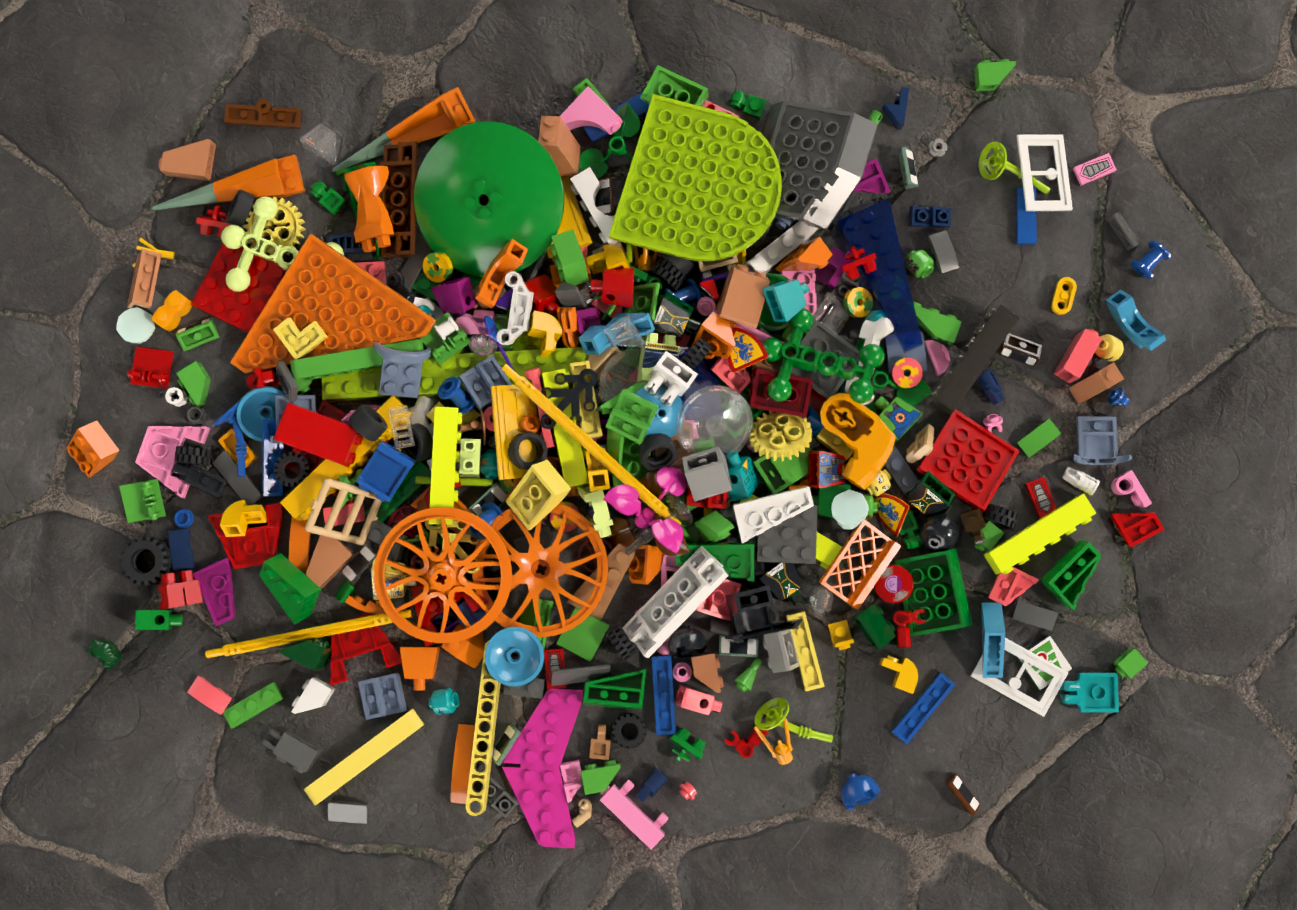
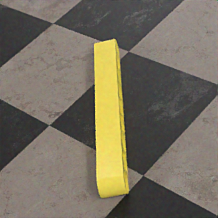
[466,640,501,816]

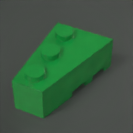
[1040,540,1102,610]
[259,553,321,625]
[583,669,646,710]

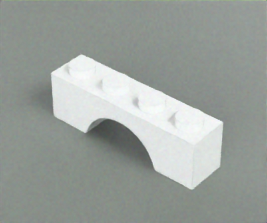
[570,167,619,245]

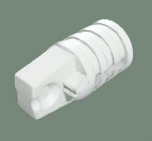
[1062,467,1100,496]

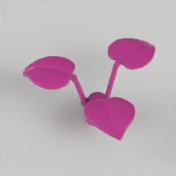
[603,467,687,553]

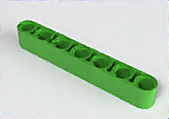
[290,339,424,382]

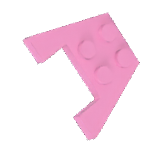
[135,426,210,498]

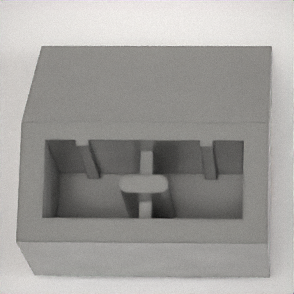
[682,446,732,501]

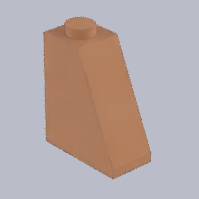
[159,139,216,181]
[1069,362,1124,404]
[306,535,355,588]

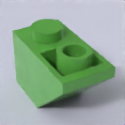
[974,59,1016,91]
[176,361,211,407]
[694,510,734,543]
[581,760,621,795]

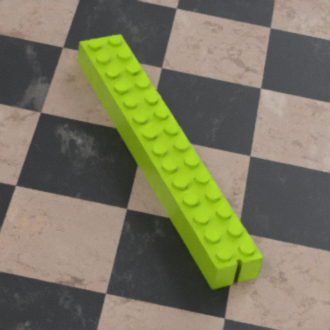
[322,347,589,402]

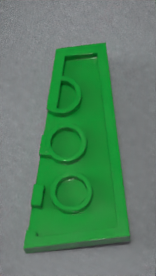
[676,542,754,582]

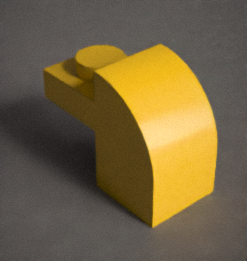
[586,244,630,274]
[527,311,562,358]
[585,447,610,492]
[220,500,267,537]
[879,656,918,694]

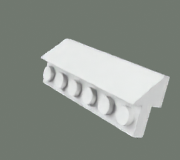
[622,546,729,658]

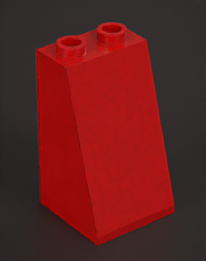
[273,403,363,468]

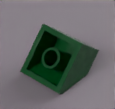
[852,604,896,650]
[280,638,332,671]

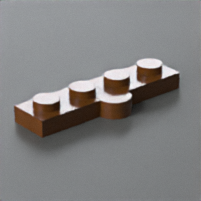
[224,99,302,129]

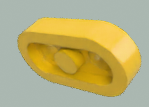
[1051,277,1077,315]

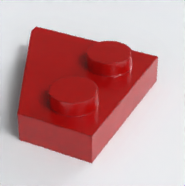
[1111,513,1165,548]

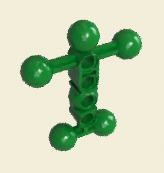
[762,308,884,403]

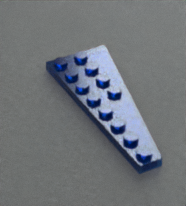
[837,199,923,353]

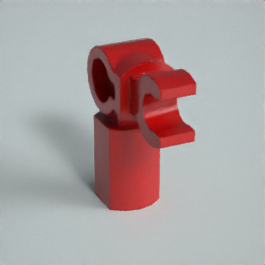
[893,609,926,648]
[724,728,769,758]

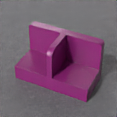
[816,247,852,290]
[576,307,603,335]

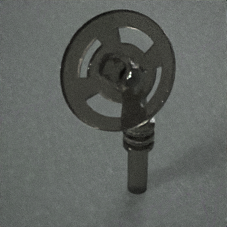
[624,493,693,555]

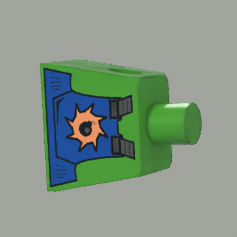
[874,396,922,442]

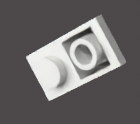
[291,677,335,714]

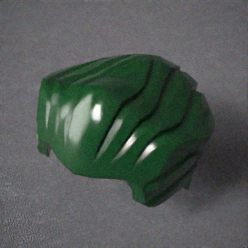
[86,638,122,671]

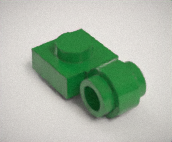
[729,90,767,120]
[310,180,346,215]
[630,266,662,291]
[899,510,922,550]

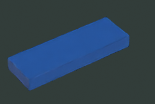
[1016,188,1037,245]

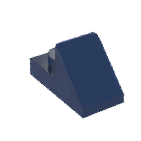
[882,87,909,130]

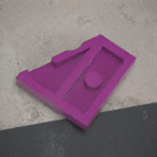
[854,158,891,194]

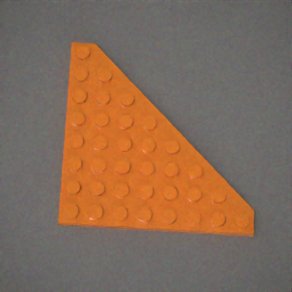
[230,234,437,373]

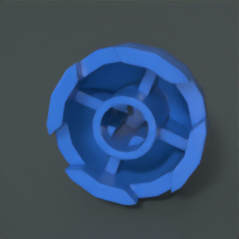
[841,773,882,811]

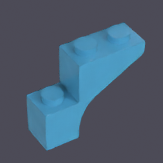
[578,313,655,355]

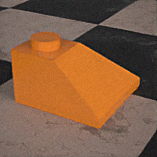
[775,237,833,271]

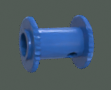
[1131,241,1171,279]
[663,279,702,304]
[438,377,475,415]
[465,502,503,540]

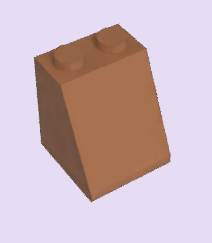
[539,116,580,177]
[716,264,770,329]

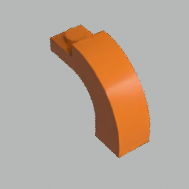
[475,239,528,308]

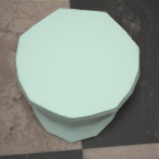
[116,307,155,344]
[831,489,869,529]

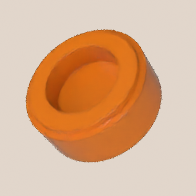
[520,414,541,433]

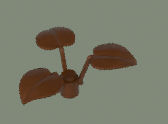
[607,471,690,556]

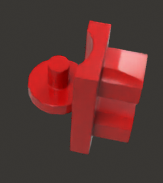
[196,206,231,238]
[840,246,877,280]
[246,368,280,390]

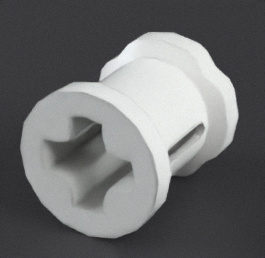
[433,316,459,341]
[165,387,188,407]

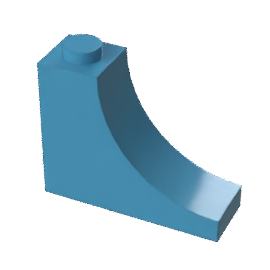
[981,603,1005,678]

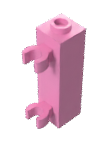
[600,780,668,850]

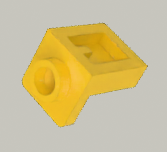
[828,620,854,650]

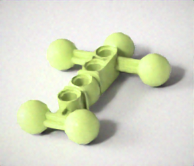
[221,196,344,292]

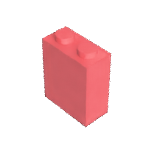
[1053,329,1103,383]

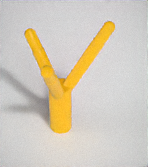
[132,238,175,267]

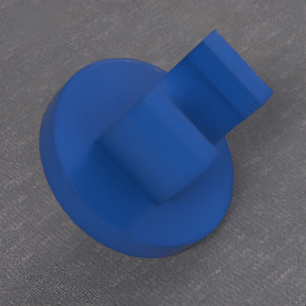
[1108,388,1130,406]

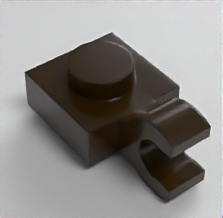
[960,507,986,545]

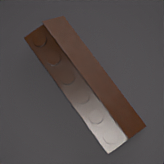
[379,141,417,259]

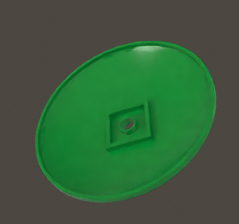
[414,121,564,277]

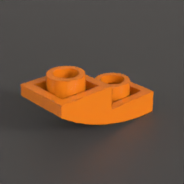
[345,595,385,614]

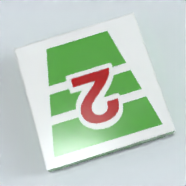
[1017,636,1072,690]

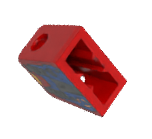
[808,451,847,488]

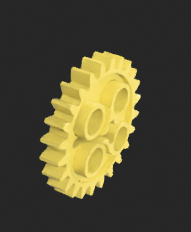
[243,197,306,256]
[749,411,812,461]

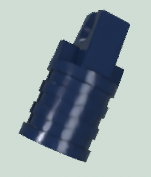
[976,369,1005,405]
[636,767,668,802]

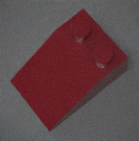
[746,369,813,418]

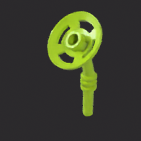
[979,142,1050,195]
[754,698,833,743]

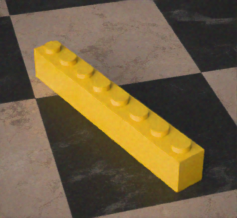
[280,396,413,521]

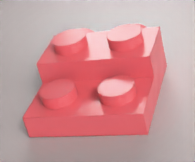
[695,579,742,621]

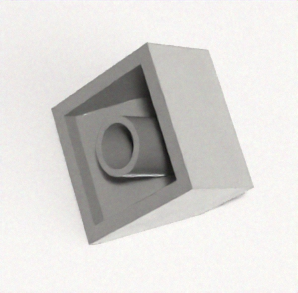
[763,629,800,673]

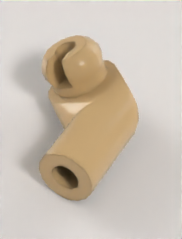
[572,799,592,828]

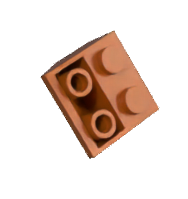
[66,421,120,478]

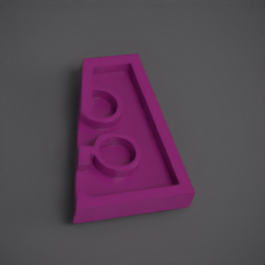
[193,557,236,626]

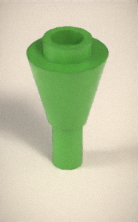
[734,658,762,692]

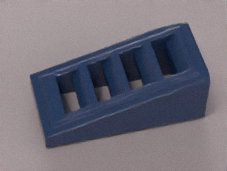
[327,233,365,254]

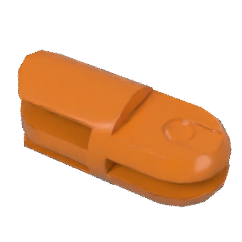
[556,307,580,348]

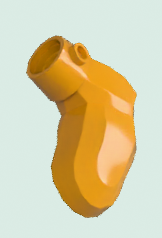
[820,393,896,490]

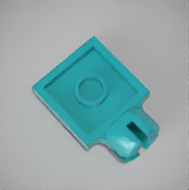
[1060,673,1119,712]

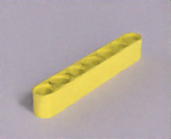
[304,709,424,806]

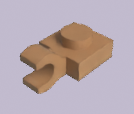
[589,724,611,760]

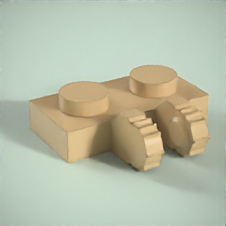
[906,424,934,463]

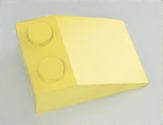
[506,460,571,530]

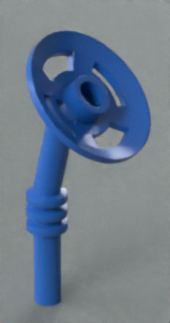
[212,400,247,477]

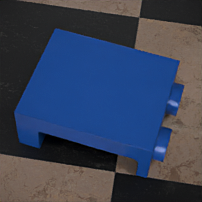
[356,440,415,502]

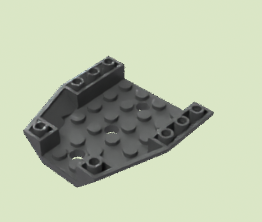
[762,101,878,230]

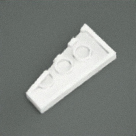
[733,486,814,543]

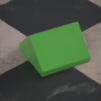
[626,282,660,324]

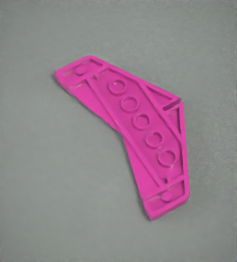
[502,688,583,848]

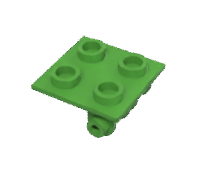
[420,312,471,365]
[119,479,166,523]

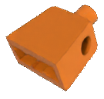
[400,647,440,690]

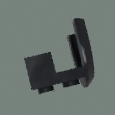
[725,585,803,643]

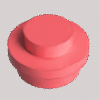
[679,782,697,801]

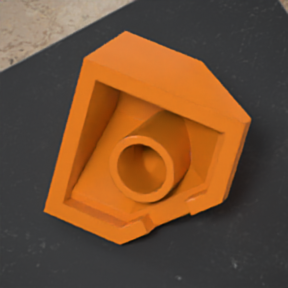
[691,312,736,359]
[627,545,664,585]
[441,623,485,669]

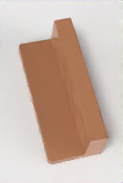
[127,249,161,309]

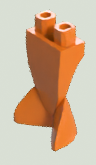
[345,166,394,252]

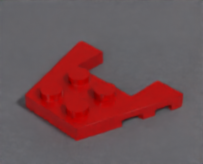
[208,503,284,569]
[410,573,488,647]
[330,613,402,686]

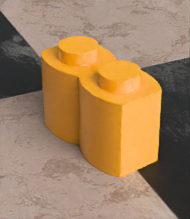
[152,290,192,332]

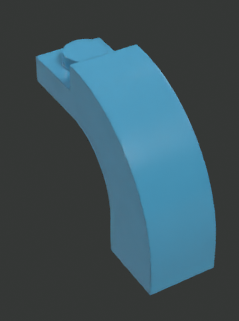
[1105,290,1166,351]

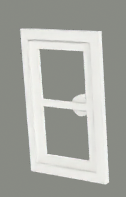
[1017,135,1073,211]
[971,638,1069,717]

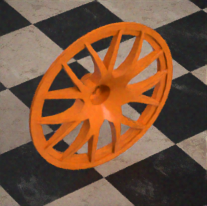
[472,504,608,637]
[374,507,512,643]

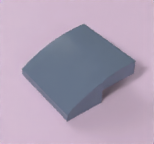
[884,331,927,374]
[459,355,512,410]
[358,673,407,720]

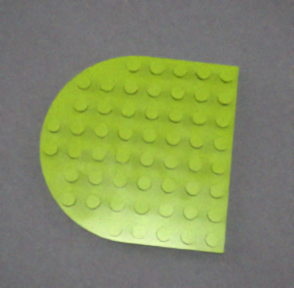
[609,94,782,261]

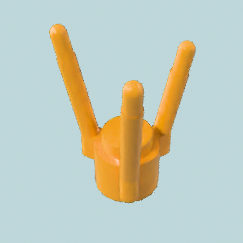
[633,245,658,272]
[754,718,793,765]

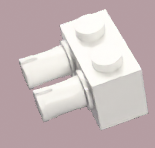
[644,351,698,406]

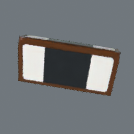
[595,177,614,216]
[945,774,980,816]

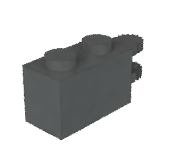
[262,728,322,773]

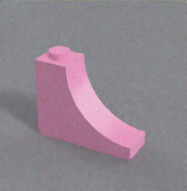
[559,87,623,135]

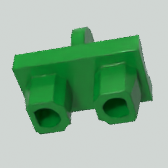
[669,727,706,763]

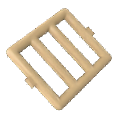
[305,478,382,545]

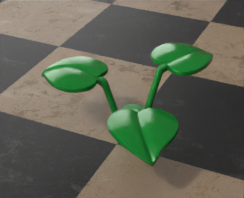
[578,103,640,179]
[855,338,931,413]

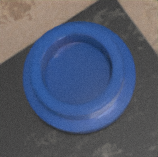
[174,509,194,528]

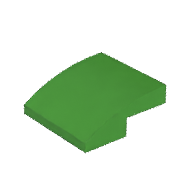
[606,389,659,444]
[556,607,610,662]

